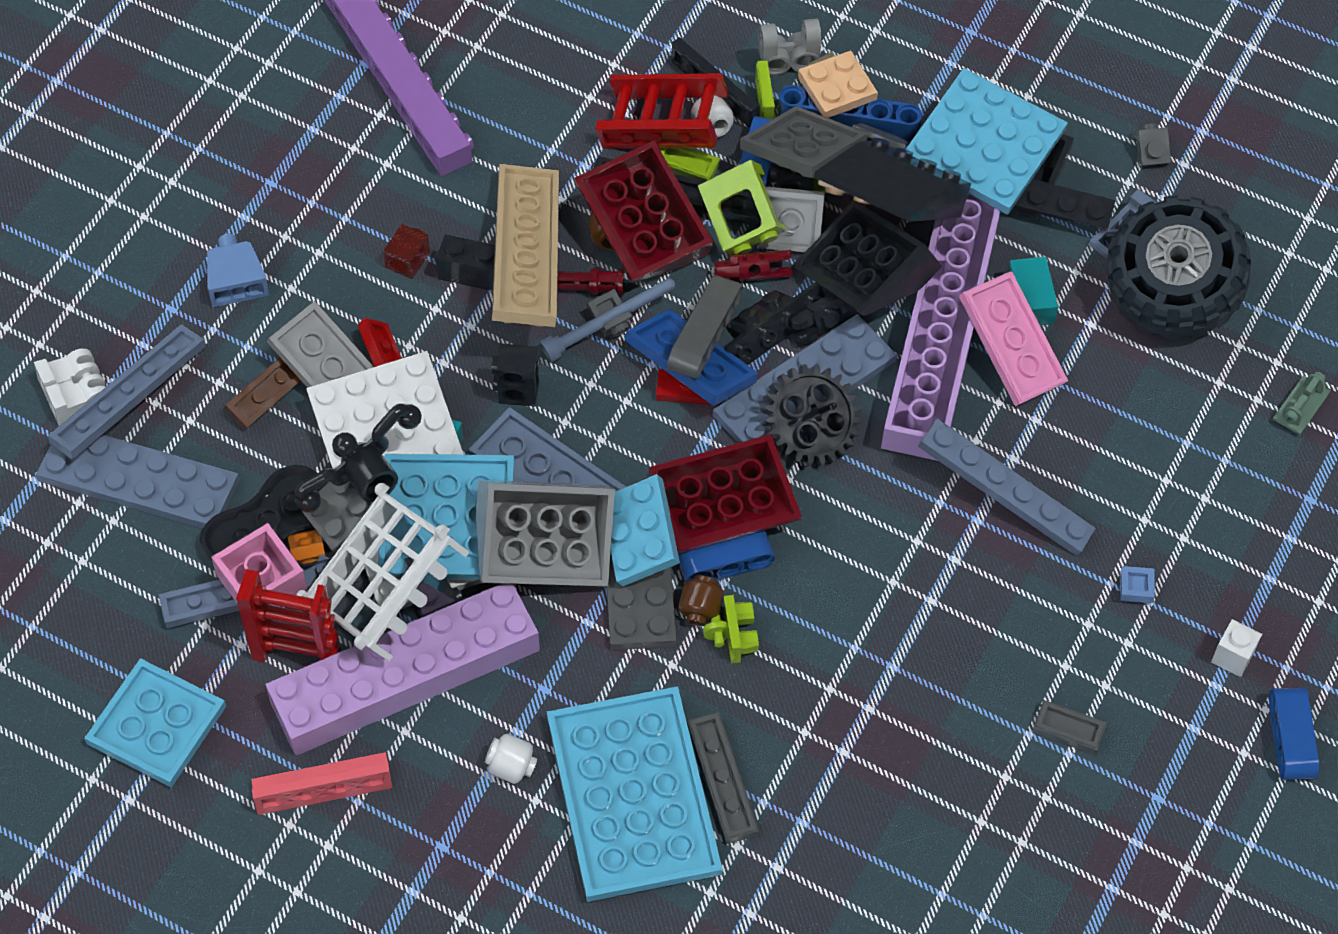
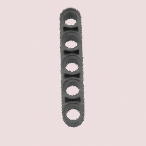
[667,275,743,379]

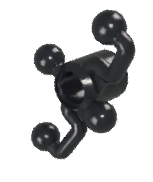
[295,403,422,513]

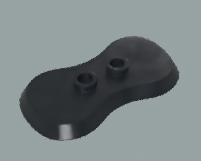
[200,465,328,562]

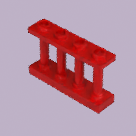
[595,73,728,148]
[236,569,341,662]

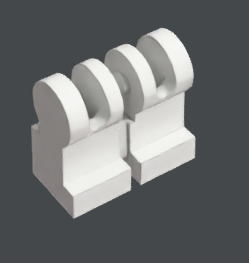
[34,349,105,426]

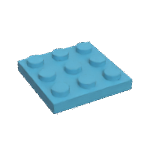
[84,658,227,788]

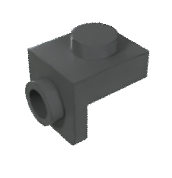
[1132,123,1171,167]
[587,289,633,337]

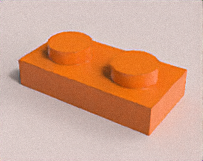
[288,529,325,564]

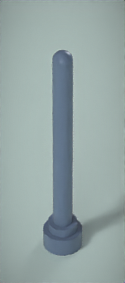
[539,279,675,363]

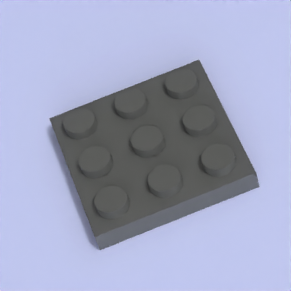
[740,106,867,178]

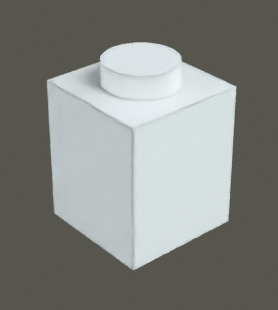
[1211,619,1262,677]

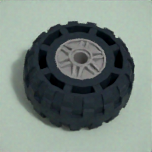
[1106,195,1251,340]

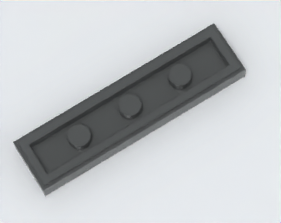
[687,712,759,845]

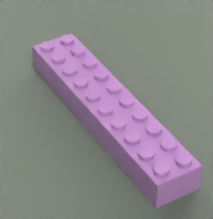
[881,194,1001,461]

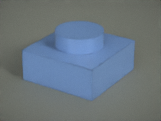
[1120,566,1155,603]

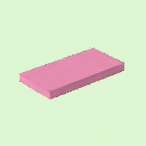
[959,271,1068,407]

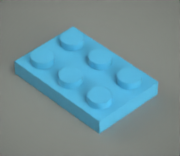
[611,474,680,586]

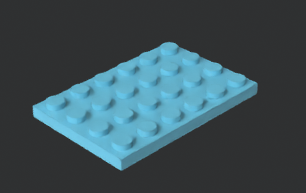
[547,686,723,902]

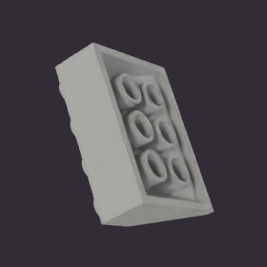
[476,479,615,586]

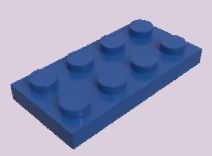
[625,309,758,406]

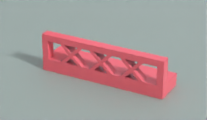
[251,752,393,815]

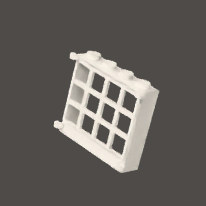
[296,483,469,662]

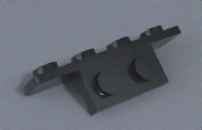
[724,283,825,365]

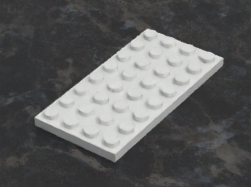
[306,351,484,609]

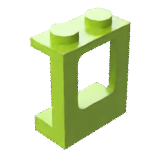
[698,160,786,255]

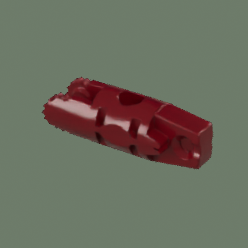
[714,250,793,282]

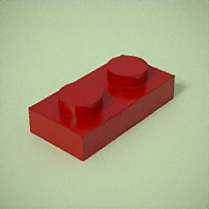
[358,318,402,367]

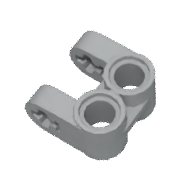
[758,18,821,76]

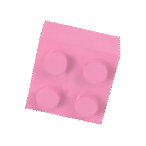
[211,523,307,607]

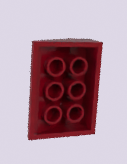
[574,140,713,283]
[648,434,802,554]

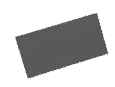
[1032,700,1107,755]

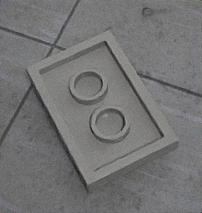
[267,301,374,388]

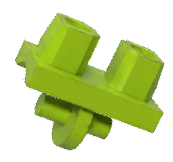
[703,595,759,663]

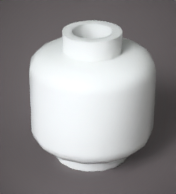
[691,95,734,138]
[484,734,537,784]

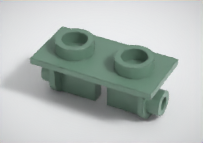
[1272,372,1331,435]

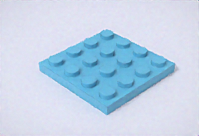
[906,68,1068,215]
[378,454,515,580]

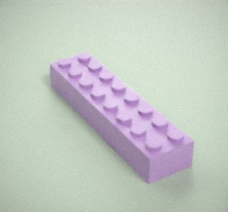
[265,583,540,756]

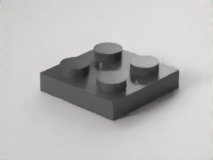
[303,482,373,553]

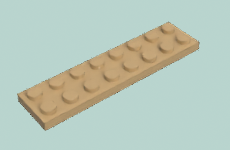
[492,164,559,327]

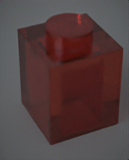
[383,224,430,279]

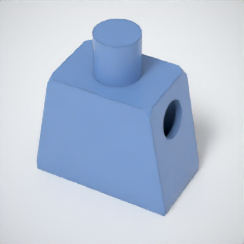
[207,234,270,308]

